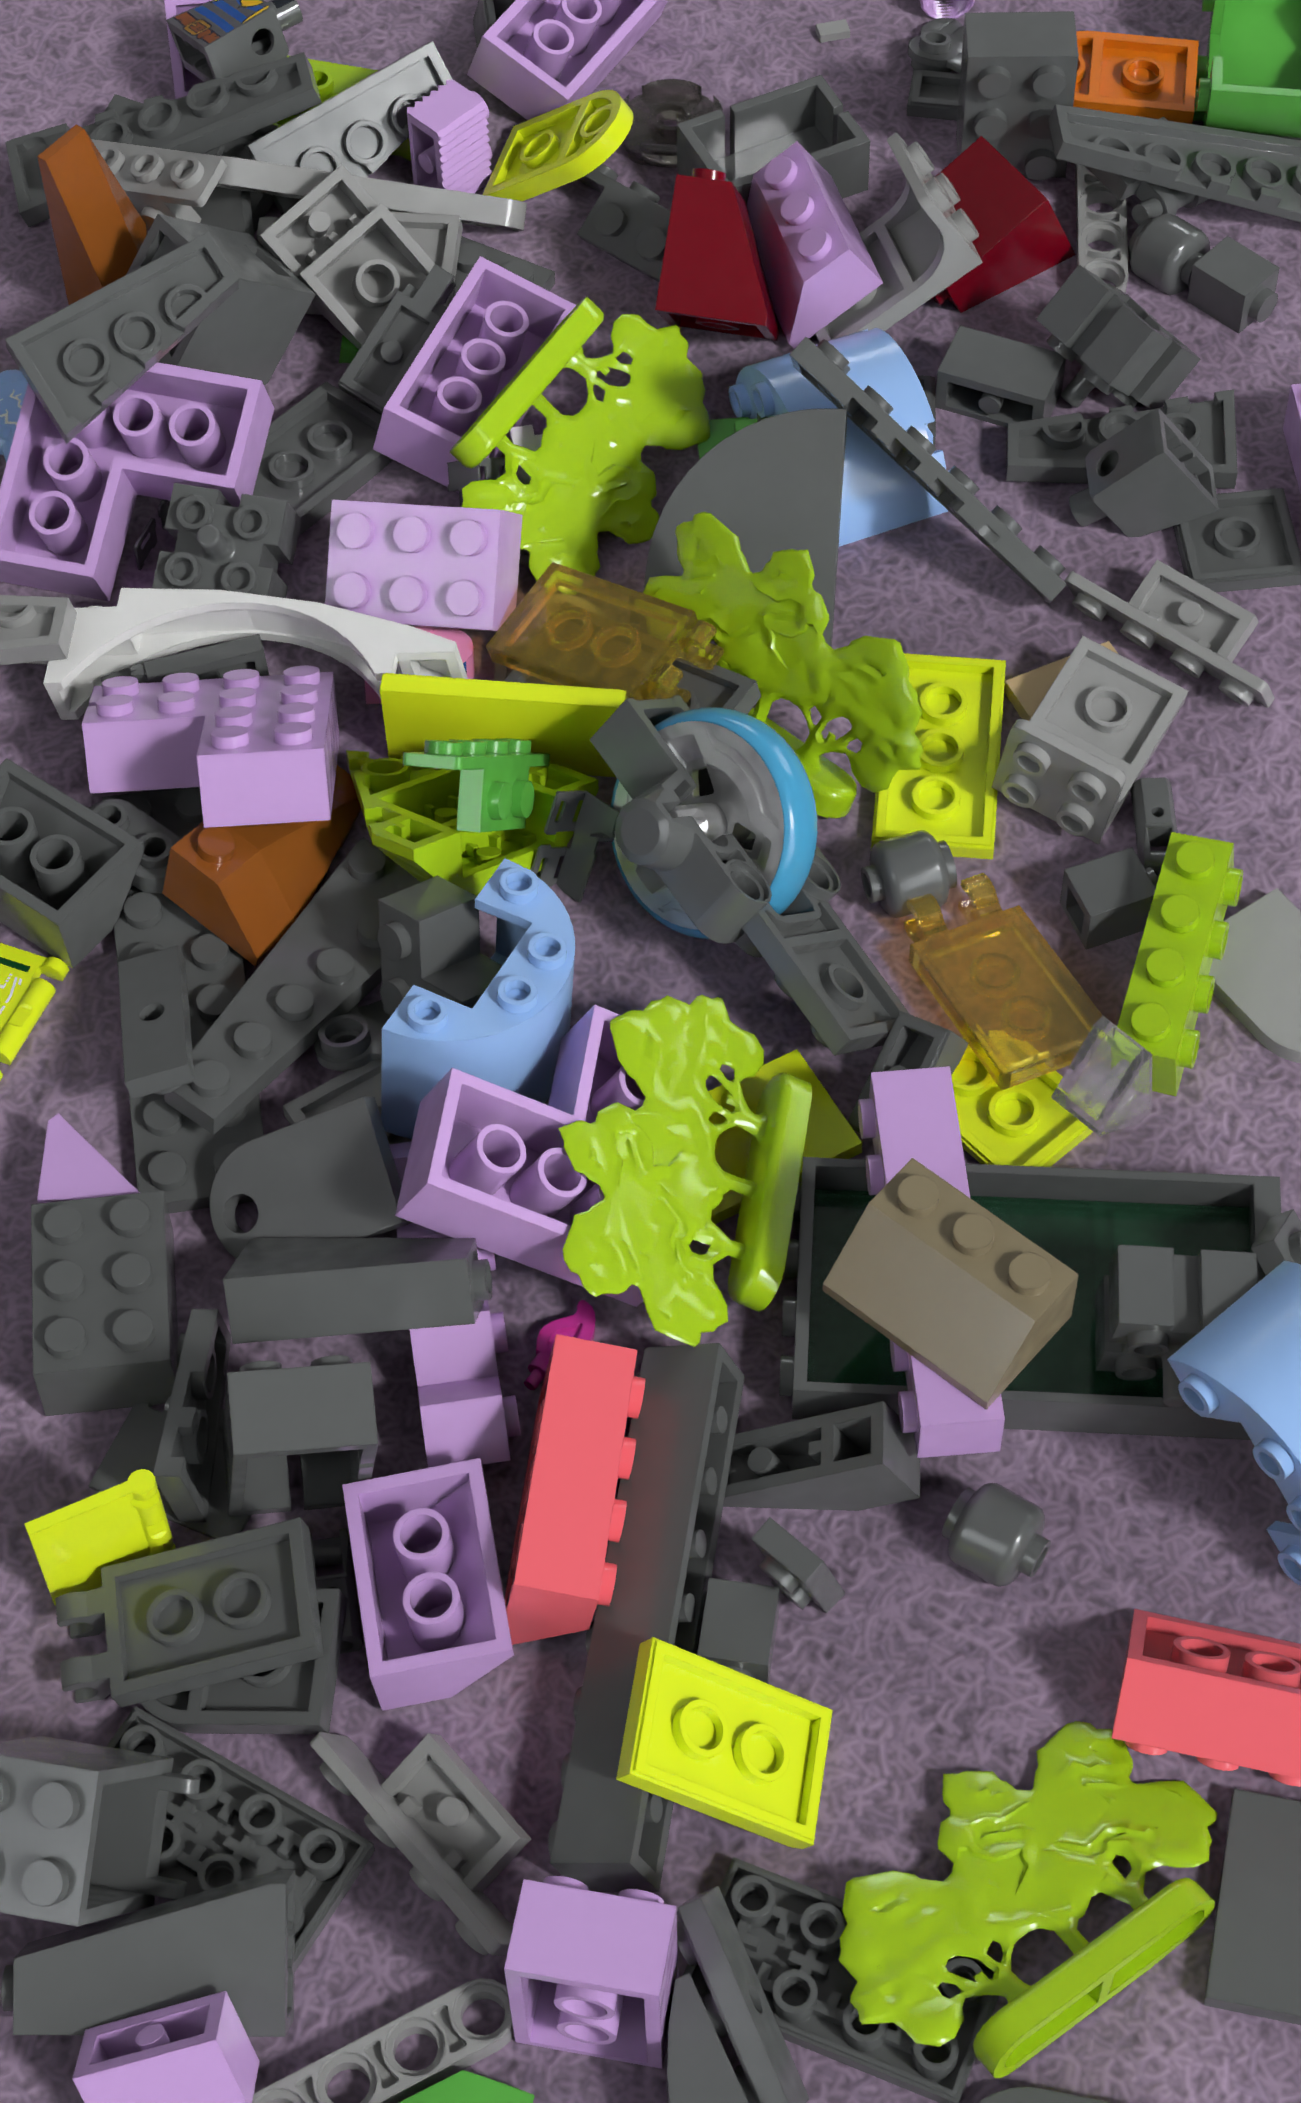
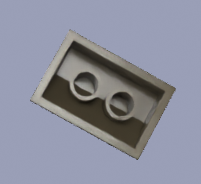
[823,1158,1079,1410]

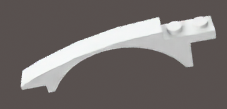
[31,588,468,720]

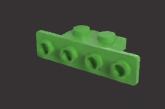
[403,738,550,833]

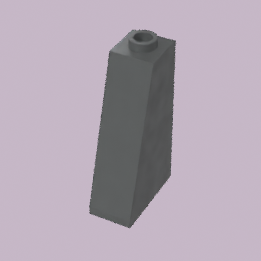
[223,1238,492,1344]
[1,1869,295,2037]

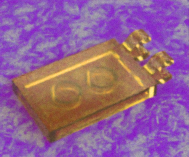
[486,562,725,703]
[904,873,1115,1091]

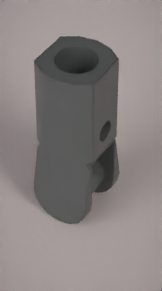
[1130,777,1178,875]
[310,1528,363,1654]

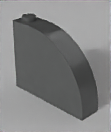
[631,409,847,648]

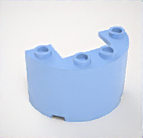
[728,328,948,547]
[381,858,575,1139]
[1167,1261,1301,1586]

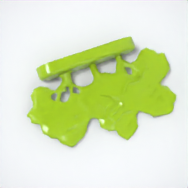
[450,296,710,599]
[637,512,923,819]
[558,994,812,1347]
[839,1721,1218,2078]

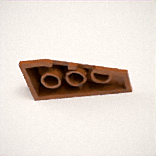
[37,125,147,305]
[162,765,362,967]

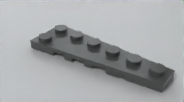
[5,52,322,227]
[1048,104,1301,222]
[790,337,1067,604]
[164,837,420,1135]

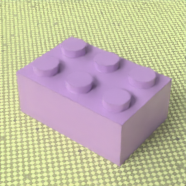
[325,500,523,633]
[504,1876,678,2069]

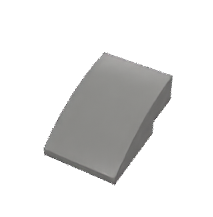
[258,164,456,349]

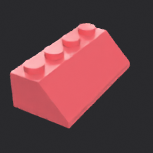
[504,1334,646,1645]
[1112,1609,1301,1787]

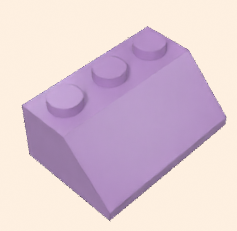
[746,141,883,349]
[342,1458,514,1711]

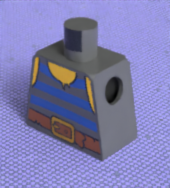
[166,0,303,82]

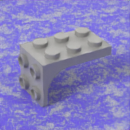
[815,132,983,342]
[992,636,1189,844]

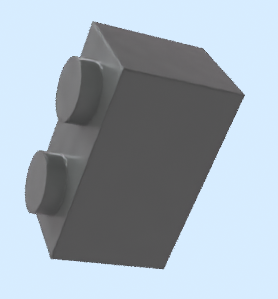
[935,325,1066,428]

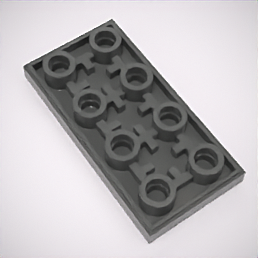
[106,1706,375,1971]
[683,1857,999,2103]

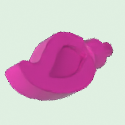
[524,1300,596,1391]

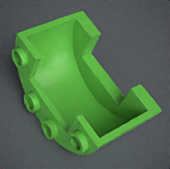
[1193,0,1301,140]

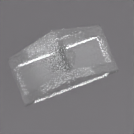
[1051,1016,1153,1137]

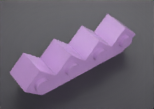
[389,1142,521,1468]

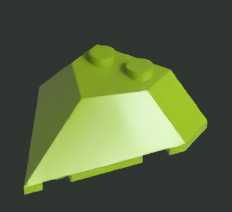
[346,750,599,896]

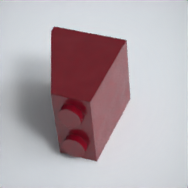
[932,136,1076,313]
[655,168,780,341]

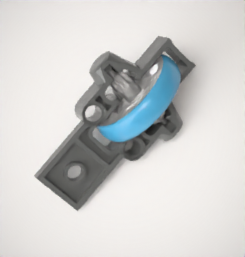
[590,695,910,1056]

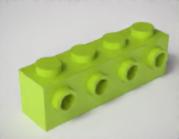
[1111,832,1243,1096]

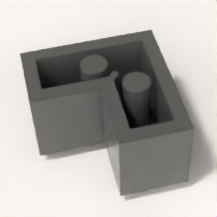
[378,876,502,1015]

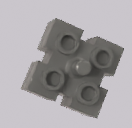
[1036,265,1201,409]
[152,483,302,598]
[1095,1245,1257,1407]

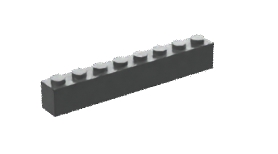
[548,1343,745,1892]

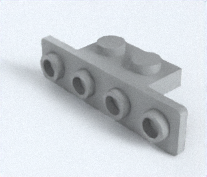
[91,139,227,230]
[1064,559,1275,708]
[310,1732,531,1956]

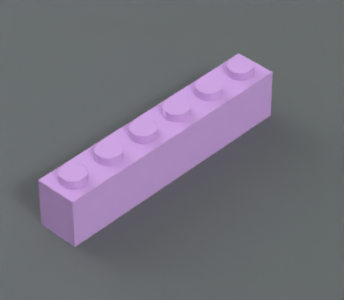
[858,1066,1005,1458]

